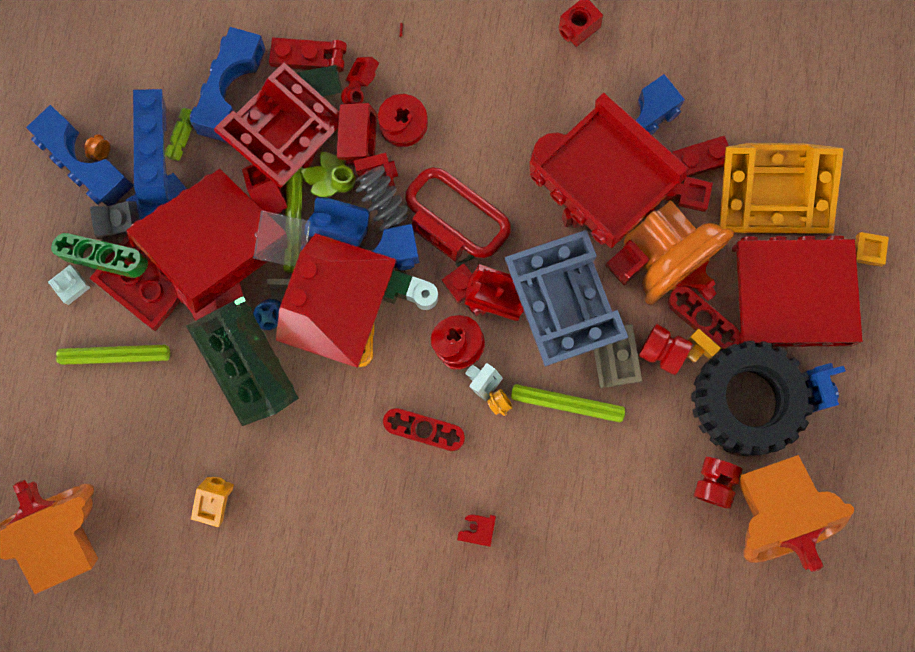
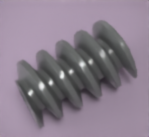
[355,166,409,231]

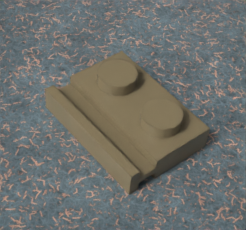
[594,324,642,389]

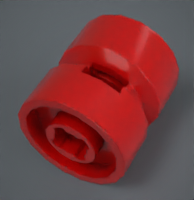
[638,323,693,376]
[693,457,743,509]

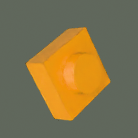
[855,232,889,267]

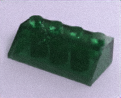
[186,296,299,426]

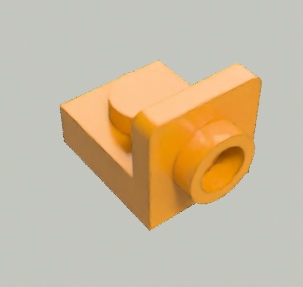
[191,477,234,527]

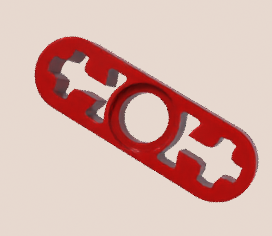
[668,286,740,351]
[383,408,465,451]

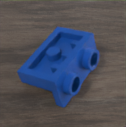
[303,196,370,247]
[805,363,846,412]

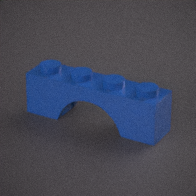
[190,27,266,143]
[635,74,685,135]
[133,89,168,204]
[26,105,134,206]
[300,224,420,271]

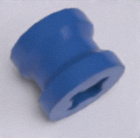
[253,298,281,330]

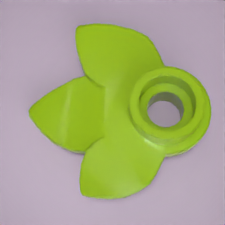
[301,152,356,197]

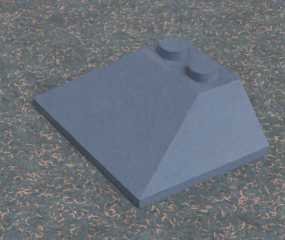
[505,230,628,367]

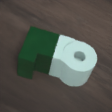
[383,270,438,310]

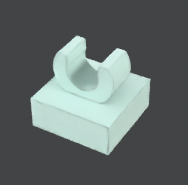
[48,265,90,305]
[465,363,503,401]

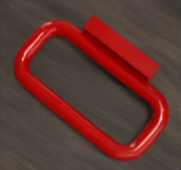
[405,167,511,262]

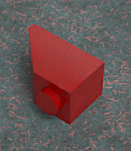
[242,164,287,217]

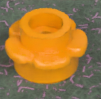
[487,389,513,416]

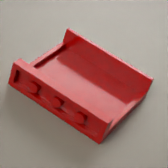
[529,92,688,249]
[126,169,287,313]
[732,235,863,347]

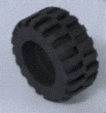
[691,341,814,456]

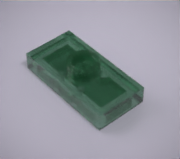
[296,65,342,96]

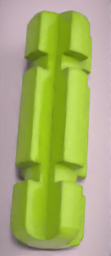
[165,108,192,161]

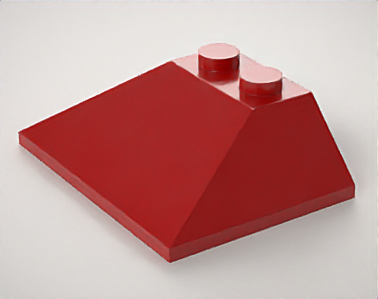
[214,63,339,188]
[276,233,397,368]

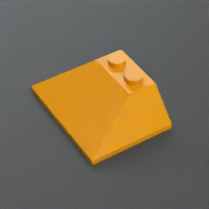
[719,143,844,233]

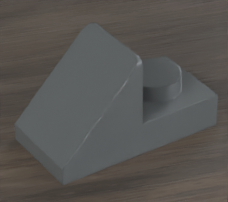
[90,201,139,239]

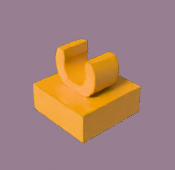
[687,329,721,363]

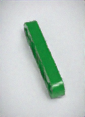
[51,233,148,278]

